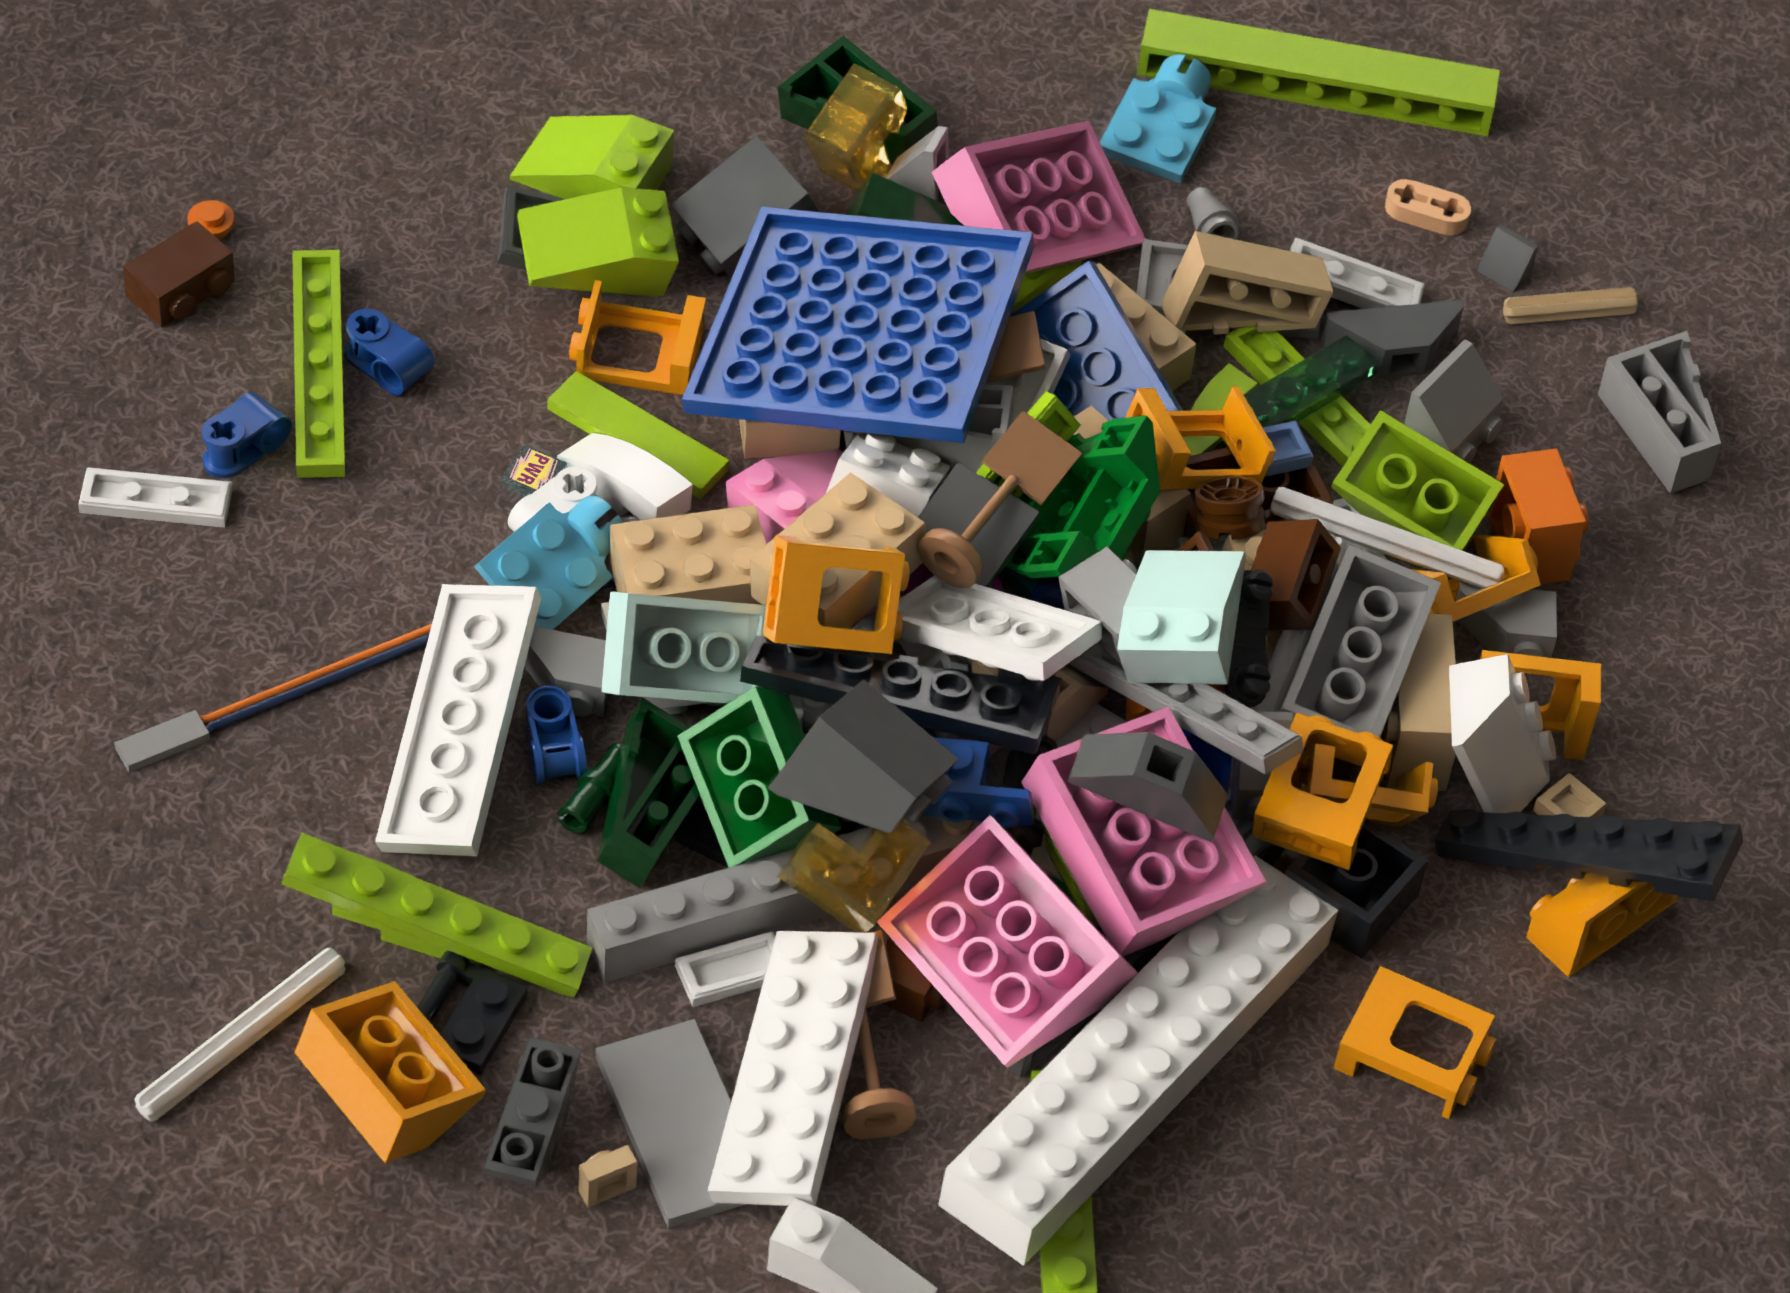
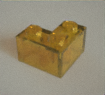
[803,63,907,193]
[777,822,931,933]

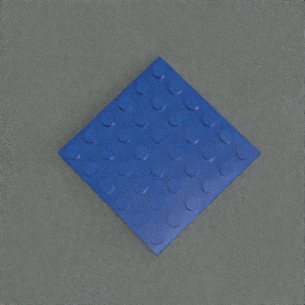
[682,207,1034,443]

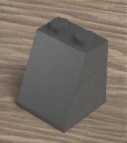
[671,135,819,279]
[769,679,959,833]

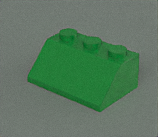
[677,686,842,868]

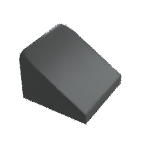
[1477,224,1538,292]

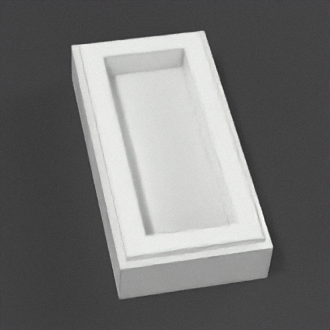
[675,931,775,1007]

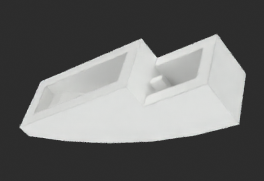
[557,433,693,520]

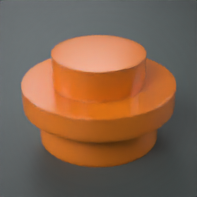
[187,200,235,240]

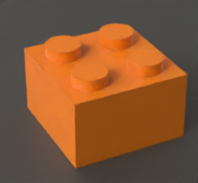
[1487,448,1589,584]

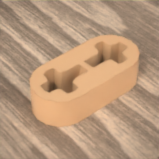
[1385,179,1471,235]

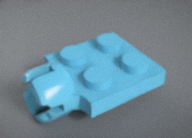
[1100,54,1216,184]
[474,495,623,630]

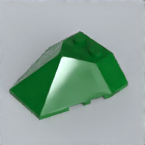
[1005,416,1160,578]

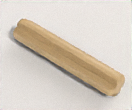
[1503,287,1638,325]

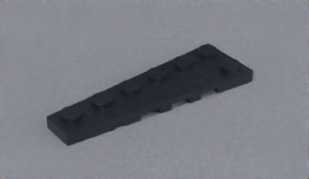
[740,636,1062,755]
[1434,809,1743,901]

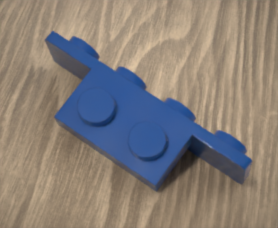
[921,737,1035,827]

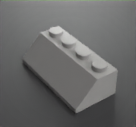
[1279,544,1441,749]

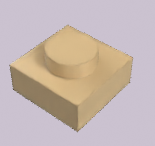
[1533,773,1607,818]
[579,1145,637,1208]

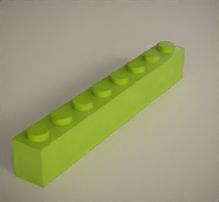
[1137,9,1500,137]

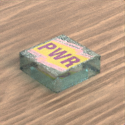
[501,445,567,497]

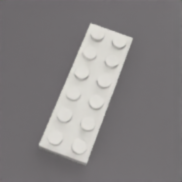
[375,584,541,856]
[708,931,878,1206]

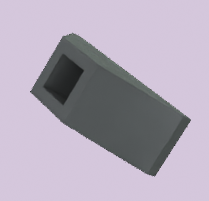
[1321,300,1464,378]
[1067,732,1228,842]
[483,1037,581,1187]

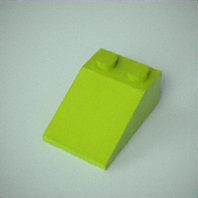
[510,115,674,199]
[517,187,679,297]
[1331,410,1504,578]

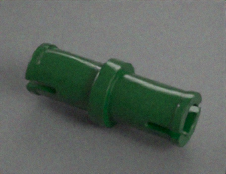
[557,743,622,834]

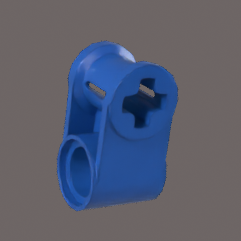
[345,308,435,396]
[201,392,292,478]
[526,686,587,785]

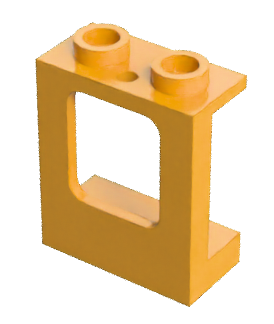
[569,280,706,395]
[1125,386,1276,490]
[763,535,909,654]
[1410,535,1541,622]
[1480,650,1601,760]
[1252,712,1393,870]
[1291,743,1438,827]
[1334,966,1497,1119]

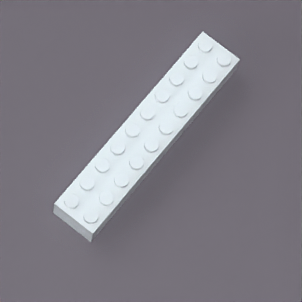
[938,855,1338,1266]

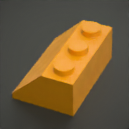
[1526,873,1678,978]
[295,981,486,1163]

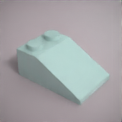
[1117,550,1246,684]
[602,592,766,704]

